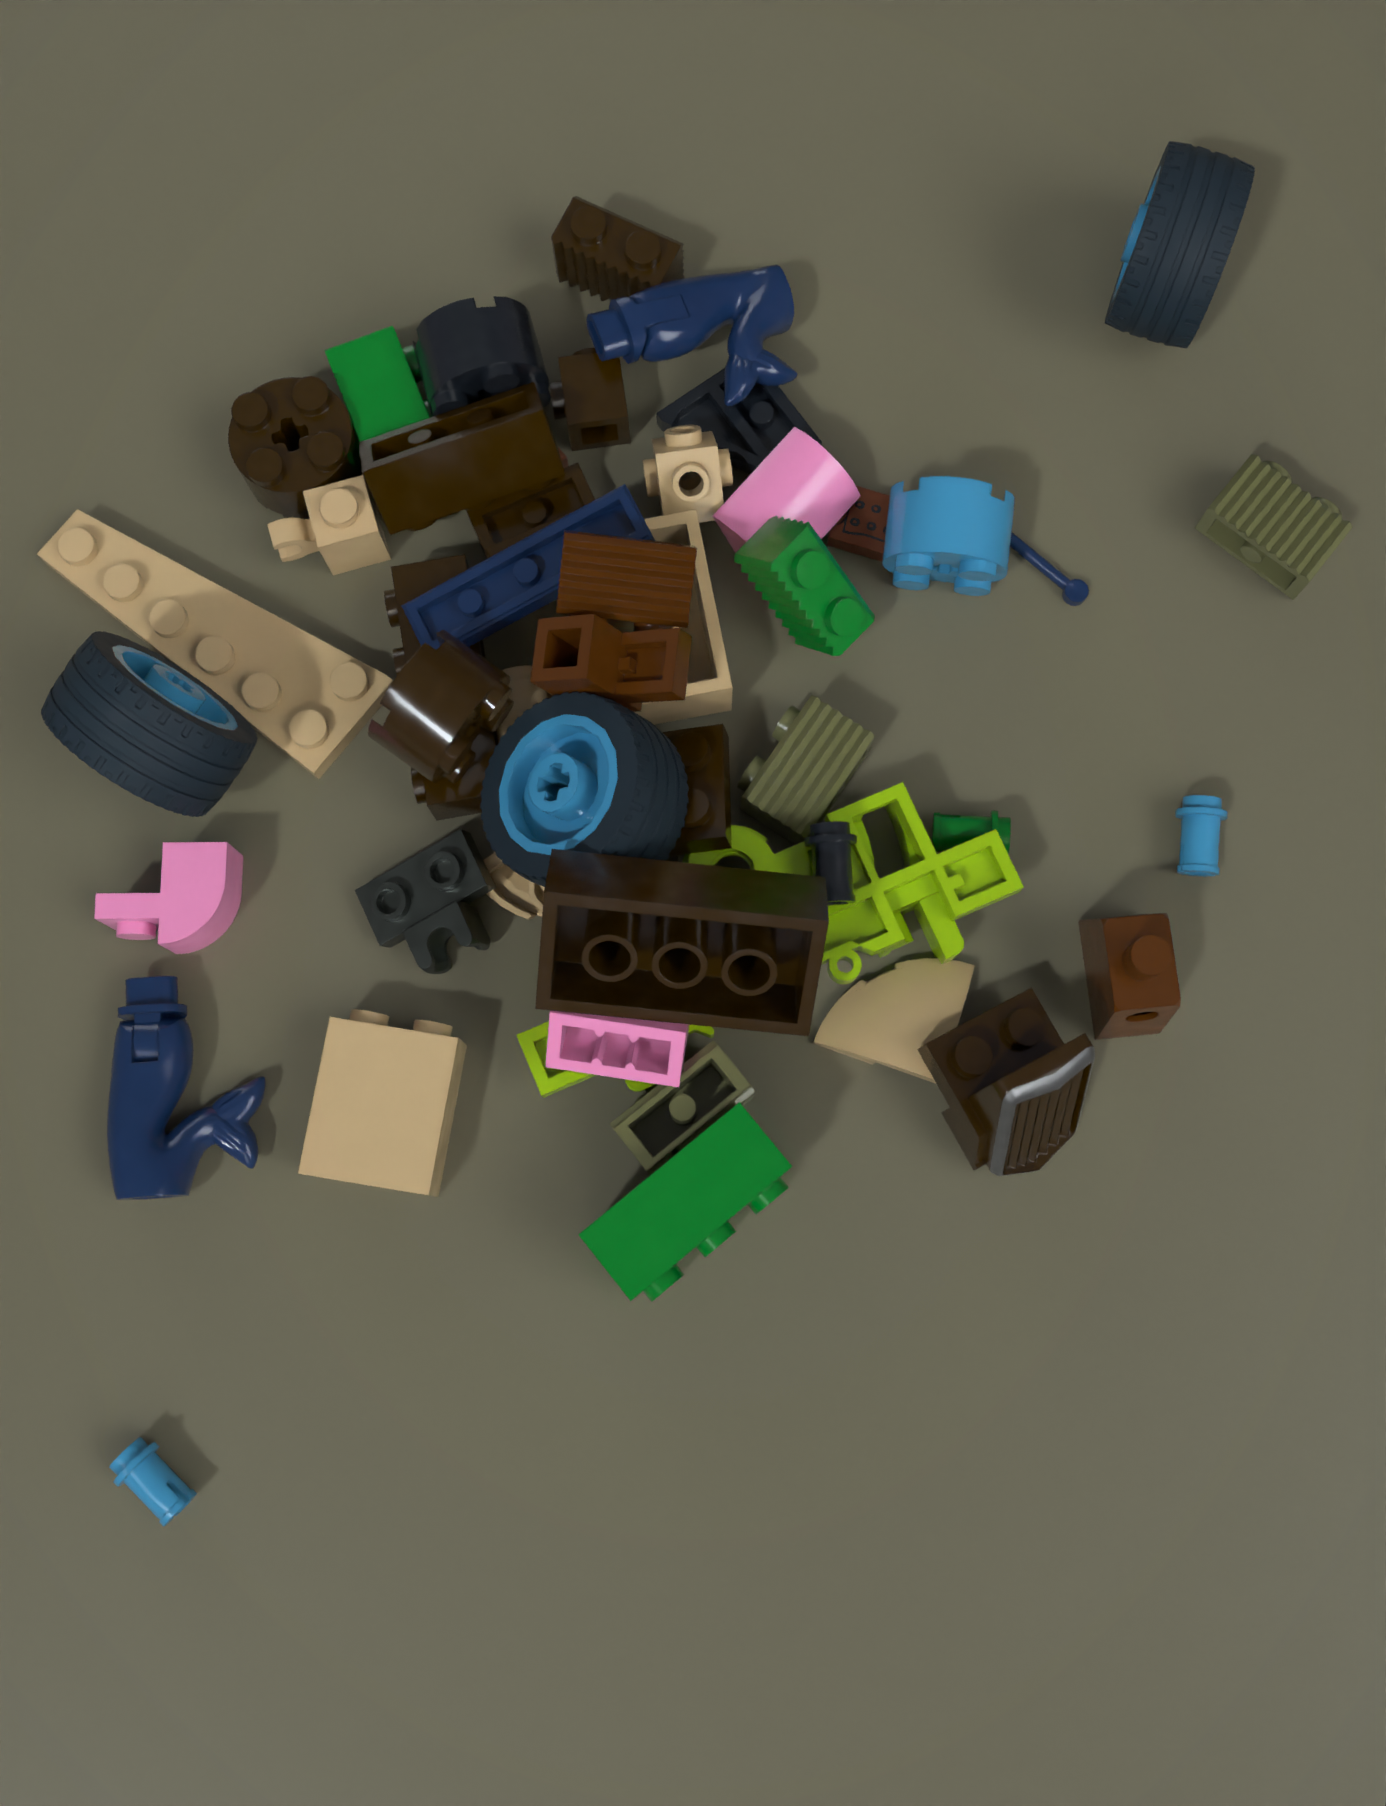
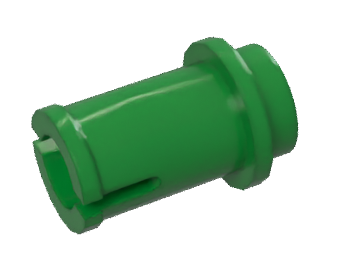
[932,810,1011,854]

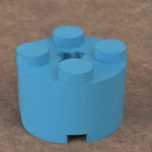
[882,476,1015,596]

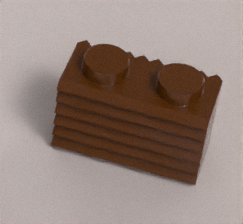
[556,530,697,631]

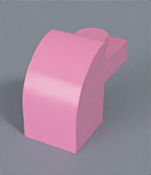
[94,842,243,954]

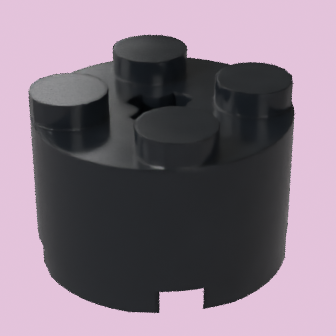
[413,296,551,416]

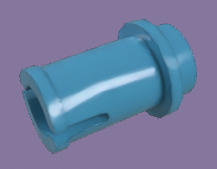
[1175,795,1228,877]
[109,1437,197,1527]

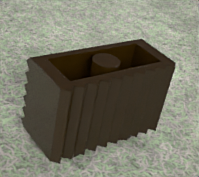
[551,196,685,301]

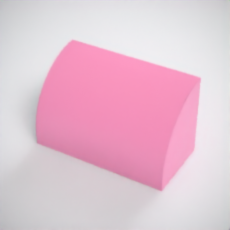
[713,427,861,553]
[545,1010,690,1087]

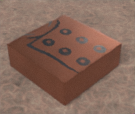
[827,486,890,562]

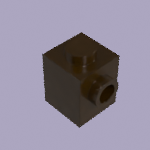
[549,348,631,451]

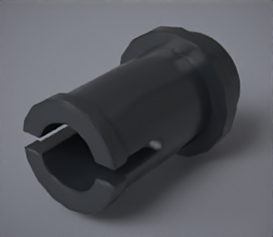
[804,821,857,906]

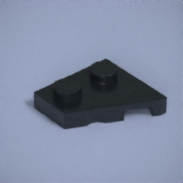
[656,368,822,474]

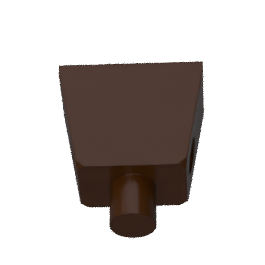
[1078,913,1181,1040]

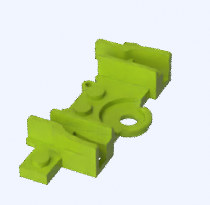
[516,782,1024,1098]

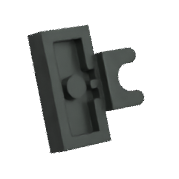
[355,829,496,974]

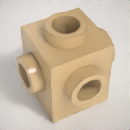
[642,425,733,523]

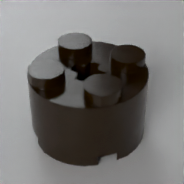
[228,376,364,519]
[368,630,514,784]

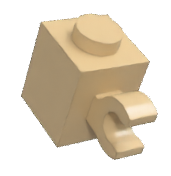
[267,475,391,575]

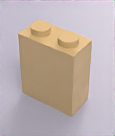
[298,1009,467,1197]

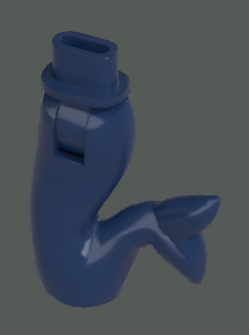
[586,265,798,406]
[107,976,266,1200]

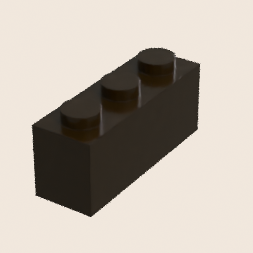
[359,381,566,535]

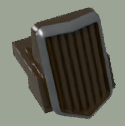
[917,987,1095,1176]

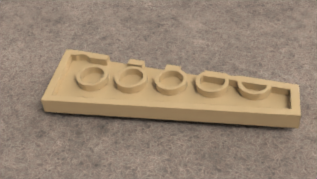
[37,509,393,779]

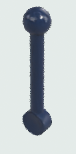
[1010,532,1089,606]

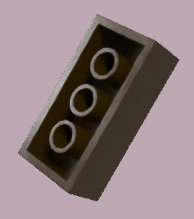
[535,849,829,1036]

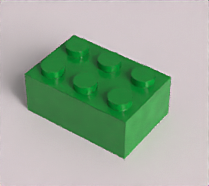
[578,1102,792,1302]

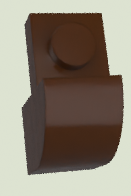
[530,614,692,712]

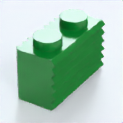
[734,515,875,656]

